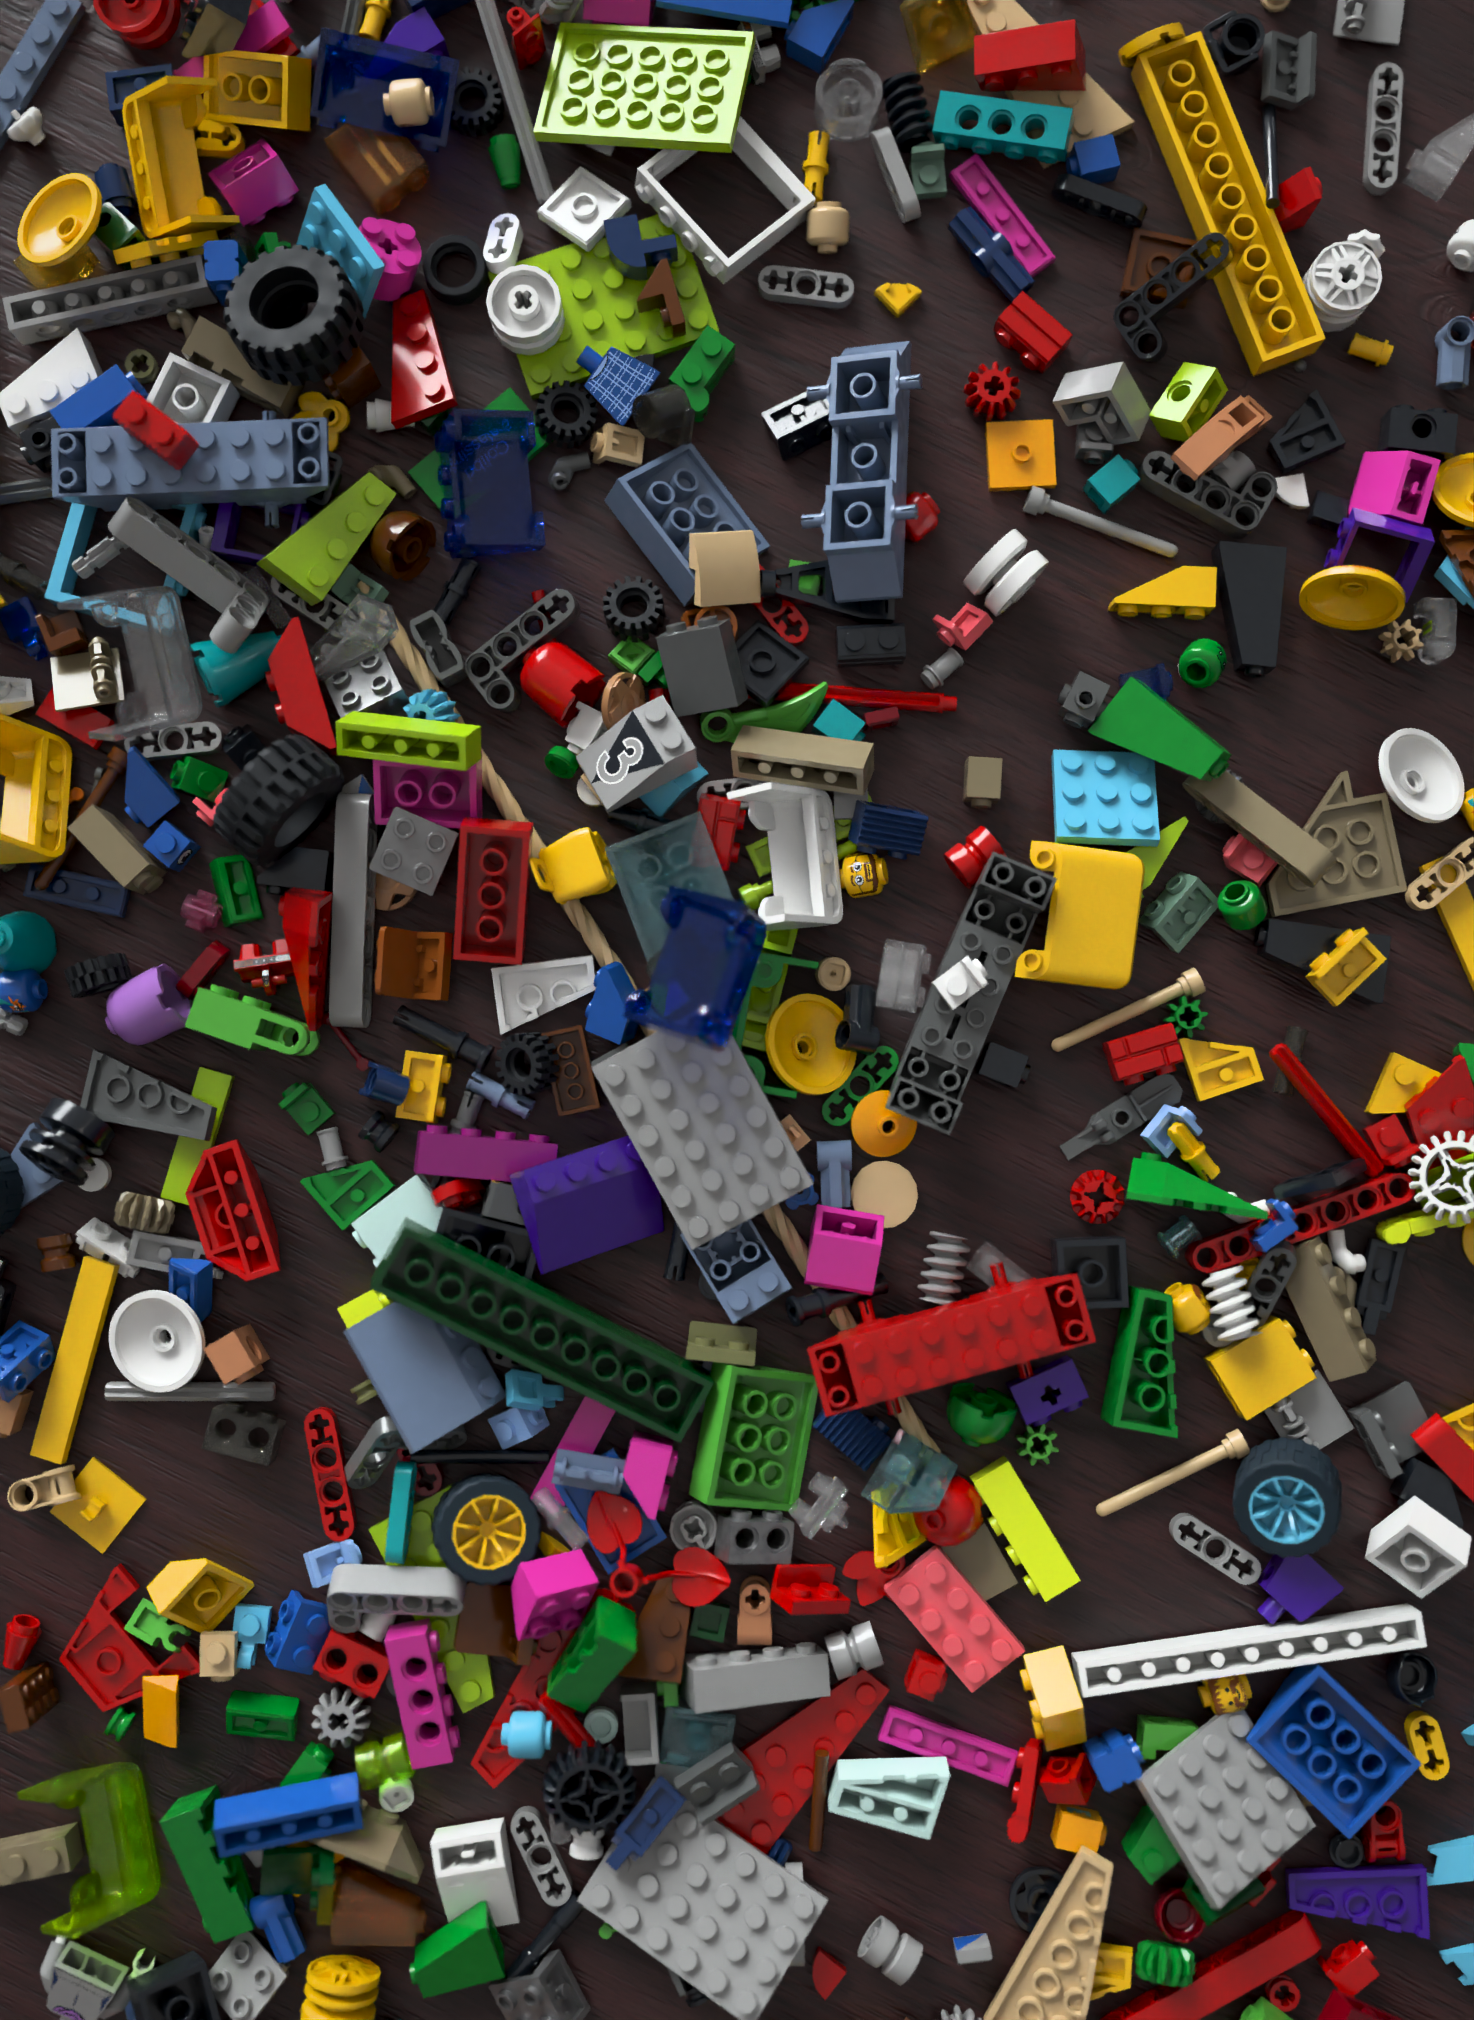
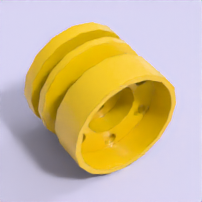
[300,1954,381,2020]

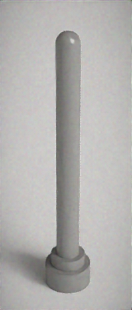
[1023,485,1178,558]

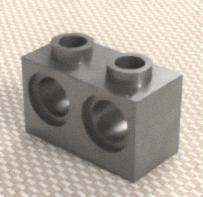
[714,1509,795,1564]

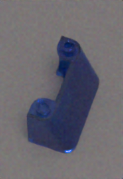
[310,27,460,152]
[623,885,767,1052]

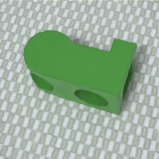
[1136,1714,1198,1760]

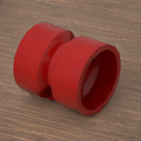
[943,825,1007,889]

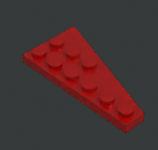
[470,1625,579,1789]
[716,1667,890,1854]

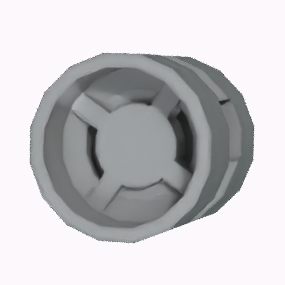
[824,1620,884,1680]
[858,1916,923,1986]

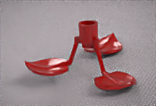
[579,1490,731,1626]

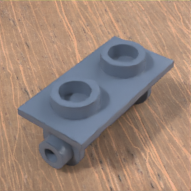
[551,1448,626,1495]

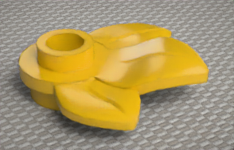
[292,391,350,452]

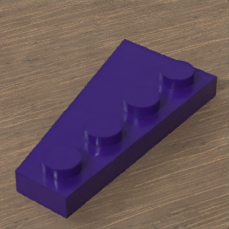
[1285,1864,1430,1939]

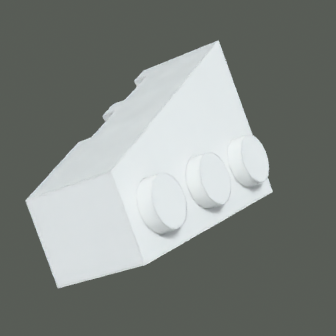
[0,327,103,440]

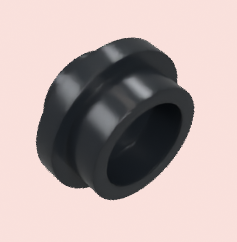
[1328,1832,1364,1868]

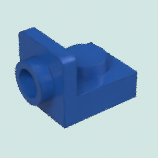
[1249,1199,1299,1252]

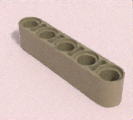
[1182,771,1337,888]

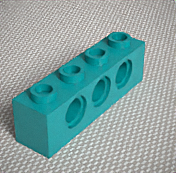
[932,90,1074,164]

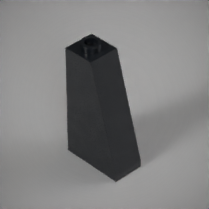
[1212,541,1287,678]
[1254,918,1391,1005]

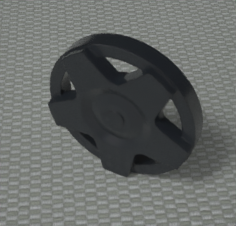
[1009,1866,1064,1933]

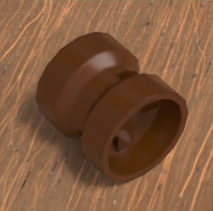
[36,1233,77,1273]

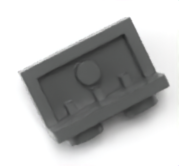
[1261,30,1317,110]

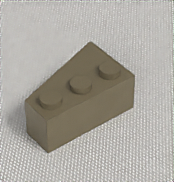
[181,315,304,419]

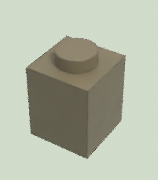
[963,756,1003,808]

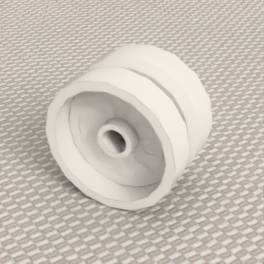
[486,264,565,355]
[963,529,1049,617]

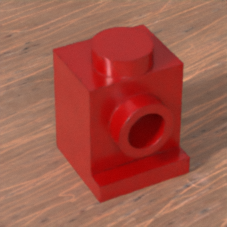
[904,1648,948,1702]
[1037,1753,1097,1805]
[1316,1939,1380,1997]

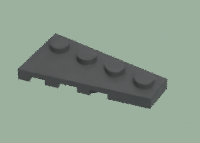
[80,1050,217,1141]

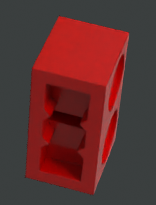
[312,1629,390,1699]

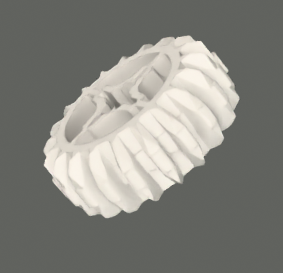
[1408,1131,1474,1224]

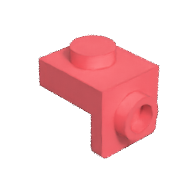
[932,603,993,651]

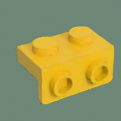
[1305,928,1386,1007]
[395,1050,452,1123]

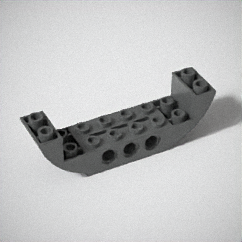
[885,852,1057,1135]

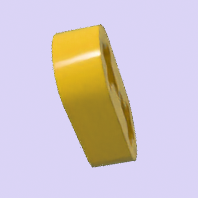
[193,120,245,159]
[1404,1710,1450,1780]

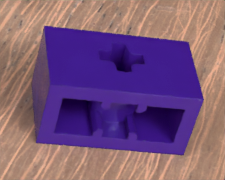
[1005,1355,1089,1427]

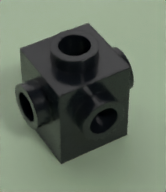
[19,416,62,473]

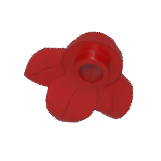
[842,1551,905,1606]

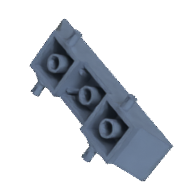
[801,341,923,603]
[51,411,330,529]

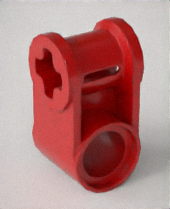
[1361,1798,1406,1863]

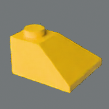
[146,1558,255,1633]

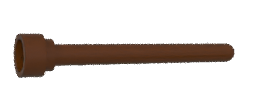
[34,746,128,891]

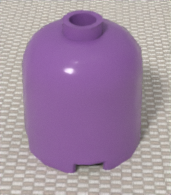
[105,963,193,1046]

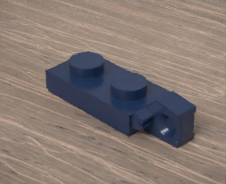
[605,1775,687,1871]

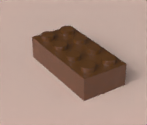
[541,1025,601,1117]
[0,1661,59,1734]

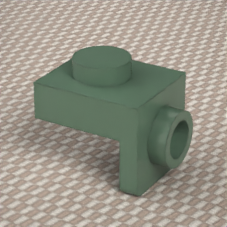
[330,563,389,620]

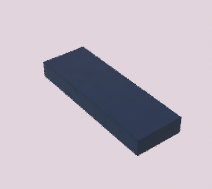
[23,863,131,918]

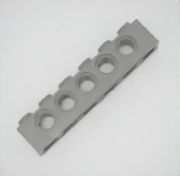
[2,254,218,345]

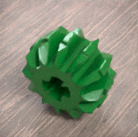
[1134,1940,1196,1987]

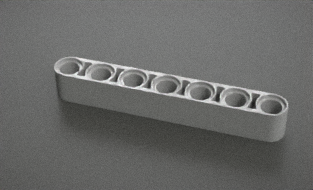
[329,793,378,1028]

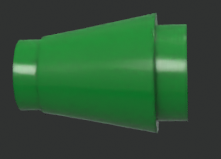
[488,134,521,189]

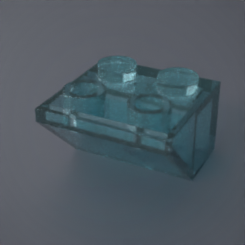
[861,1428,958,1514]

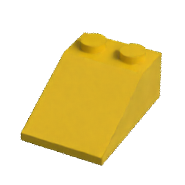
[203,50,312,131]

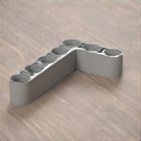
[108,497,269,653]

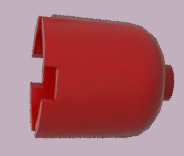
[520,642,606,728]

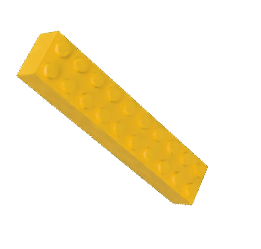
[1131,31,1326,376]

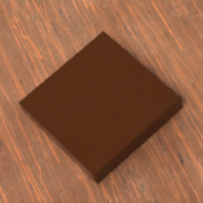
[1119,228,1198,309]

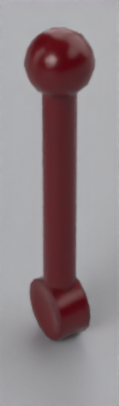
[322,1012,369,1071]

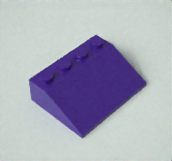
[509,1136,664,1274]

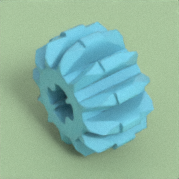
[403,689,461,723]

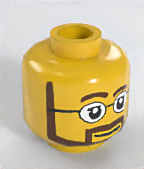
[839,852,888,898]

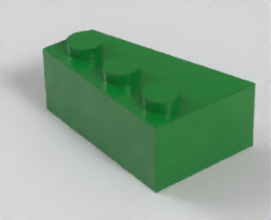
[547,1595,638,1713]
[1121,1803,1181,1885]

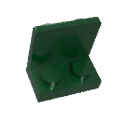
[260,1844,334,1926]

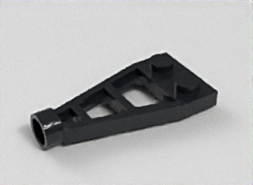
[760,560,895,624]

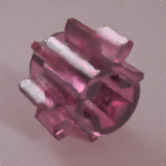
[180,889,223,933]

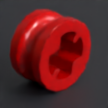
[1265,1973,1300,2012]

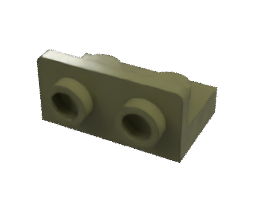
[686,1321,757,1366]

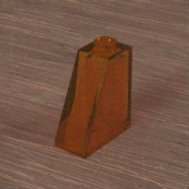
[331,1861,426,1946]

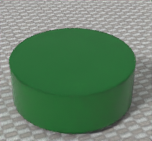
[544,746,580,779]

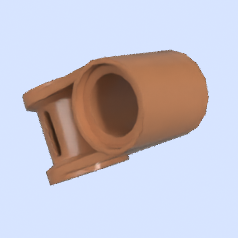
[737,1575,772,1645]

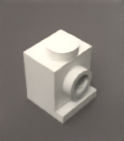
[565,701,616,755]

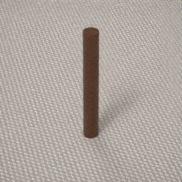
[809,1749,829,1852]

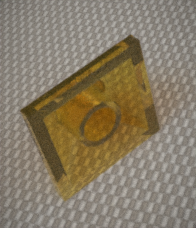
[900,0,976,73]

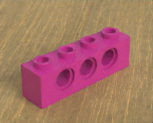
[384,1618,461,1770]

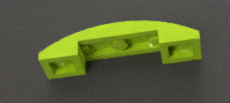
[742,928,798,1053]

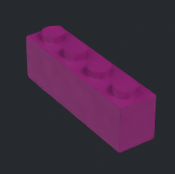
[414,1125,558,1182]

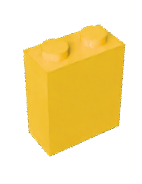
[1203,1315,1317,1421]

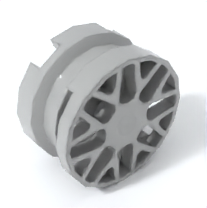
[670,1500,717,1550]

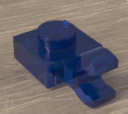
[0,596,49,661]

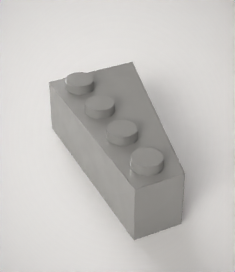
[680,1642,831,1714]

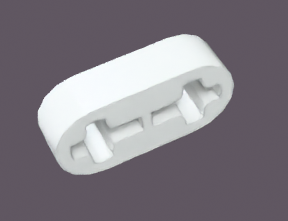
[483,213,523,274]

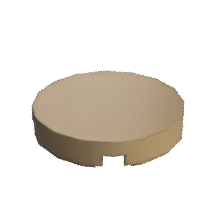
[851,1160,918,1228]

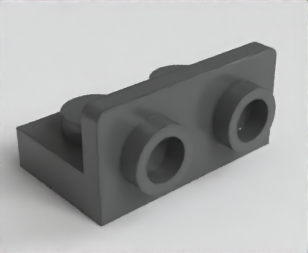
[674,1741,760,1826]

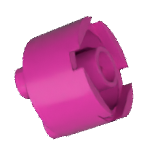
[358,217,422,301]

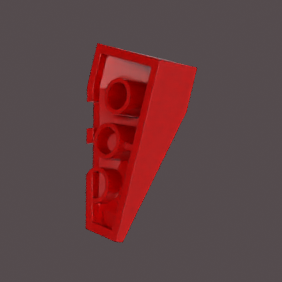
[278,887,333,1031]

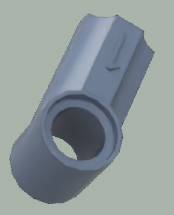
[1435,316,1474,390]
[816,1140,852,1208]

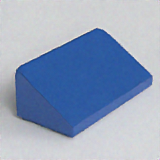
[169,1258,213,1322]

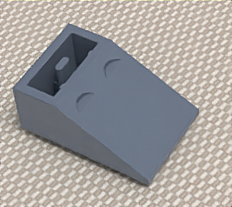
[680,1219,793,1324]

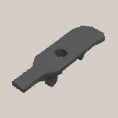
[1059,1074,1183,1161]

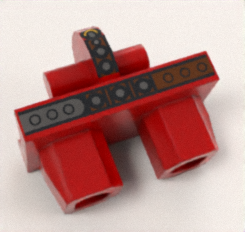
[233,938,295,996]

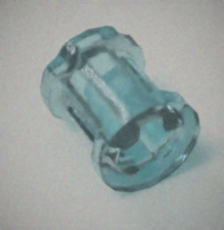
[1156,1215,1202,1259]

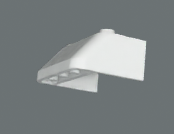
[727,782,843,931]

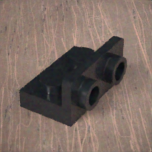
[761,384,832,461]

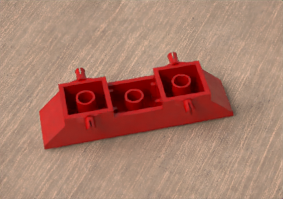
[807,1262,1096,1417]

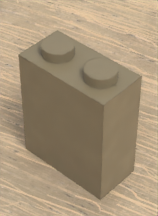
[68,804,168,895]

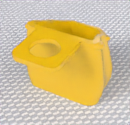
[529,827,617,905]

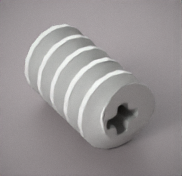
[1202,1265,1262,1341]

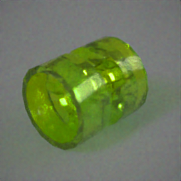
[354,1731,415,1791]

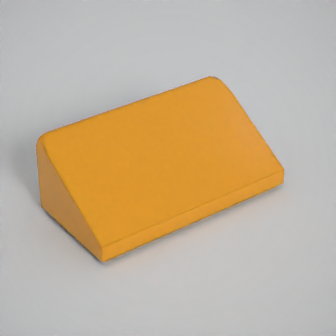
[142,1675,180,1748]

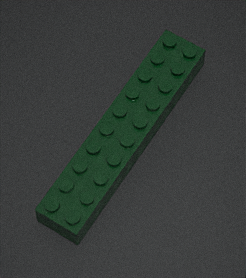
[370,1217,714,1443]

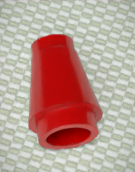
[3,1614,42,1670]

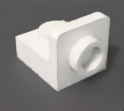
[931,956,988,1010]

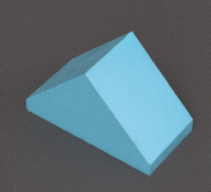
[639,761,709,817]

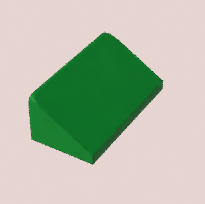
[209,854,263,928]
[226,1690,300,1741]

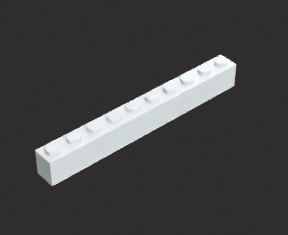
[1071,1603,1427,1698]

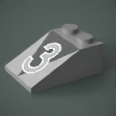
[576,695,698,813]

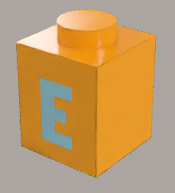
[1050,1803,1107,1853]

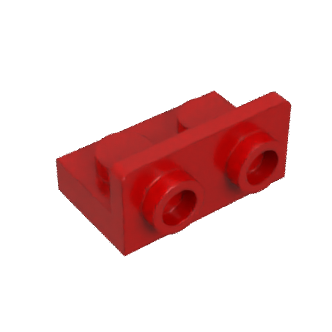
[769,1564,851,1615]

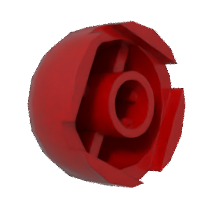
[912,1474,983,1547]

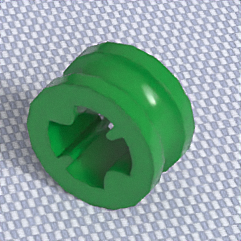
[104,1705,137,1742]

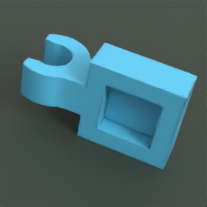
[505,1369,564,1411]
[232,1603,273,1669]

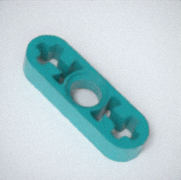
[385,1461,417,1564]

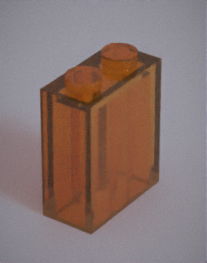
[324,100,431,216]

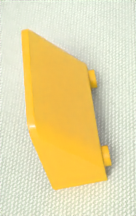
[1015,841,1145,990]

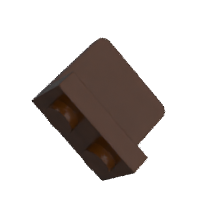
[453,1581,538,1666]

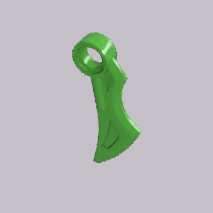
[700,682,828,743]

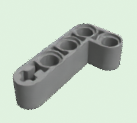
[326,1564,467,1634]

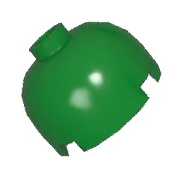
[946,1383,1017,1447]

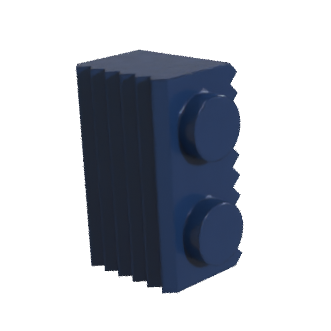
[848,800,929,859]
[812,1407,892,1472]

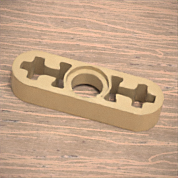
[1405,837,1474,911]

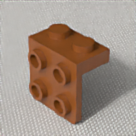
[374,926,453,1001]

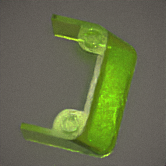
[17,1761,161,1939]

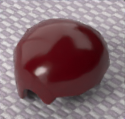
[1154,1886,1206,1944]

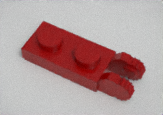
[1007,1738,1044,1844]

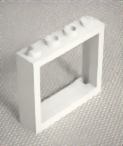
[635,116,816,284]

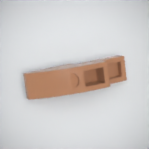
[1170,395,1273,481]

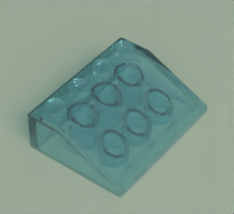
[604,811,749,977]

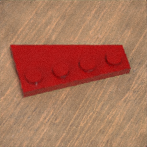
[391,289,458,429]

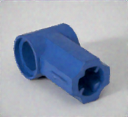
[249,1895,307,1963]

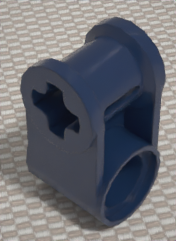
[358,1061,410,1106]

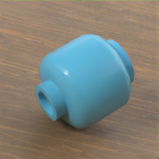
[501,1711,552,1759]

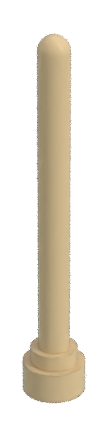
[1051,967,1206,1052]
[1096,1429,1250,1517]

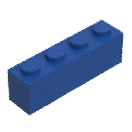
[214,1772,363,1858]

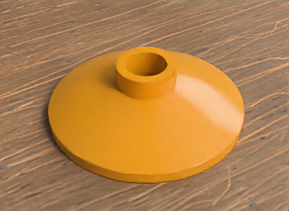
[851,1090,917,1157]

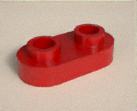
[430,1178,486,1208]

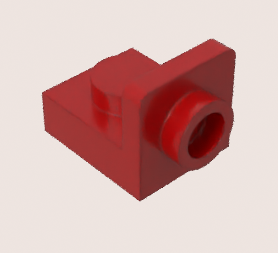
[1361,1114,1420,1168]

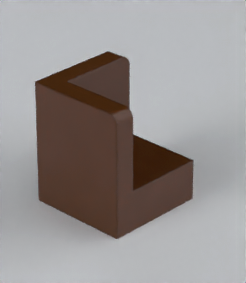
[35,610,90,657]

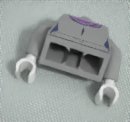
[40,1914,156,2020]

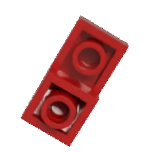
[35,687,115,750]

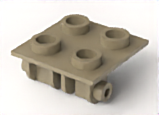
[50,637,125,712]

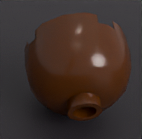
[370,510,436,581]

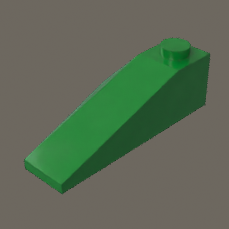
[1126,1152,1268,1220]

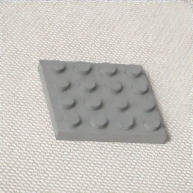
[1135,1710,1316,1909]

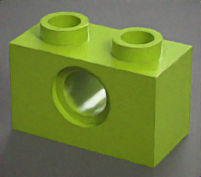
[1149,362,1228,442]

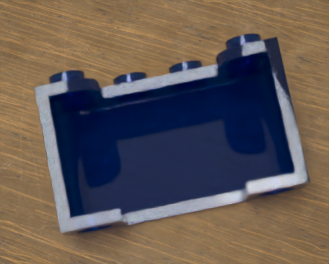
[434,409,546,559]

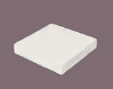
[537,166,632,252]

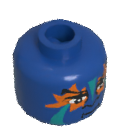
[0,969,48,1013]

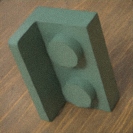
[1138,872,1218,954]

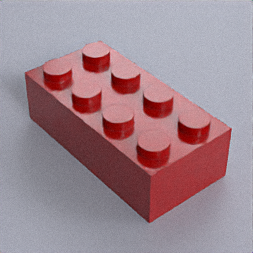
[453,817,533,965]

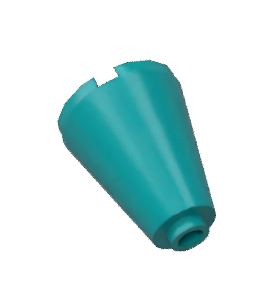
[190,631,282,708]
[0,910,57,974]

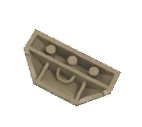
[306,1799,425,1885]

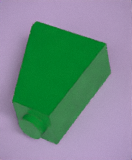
[409,1900,505,1998]

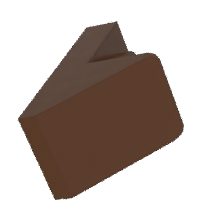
[637,258,686,338]

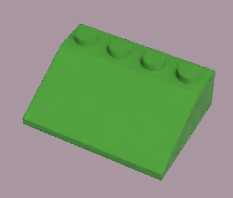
[689,1362,818,1512]

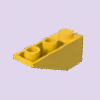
[1108,566,1217,620]

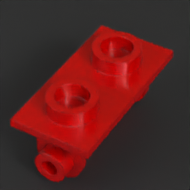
[507,6,546,70]

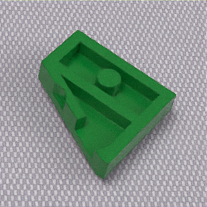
[300,1160,396,1231]

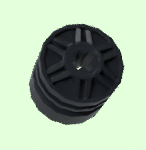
[19,1098,115,1186]

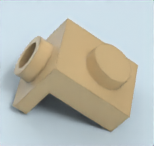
[200,1631,242,1682]

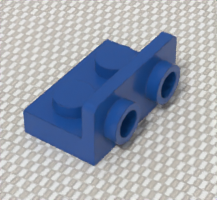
[0,1320,56,1403]

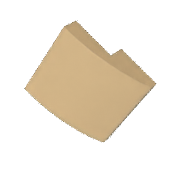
[689,530,761,607]

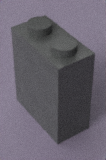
[656,616,748,717]

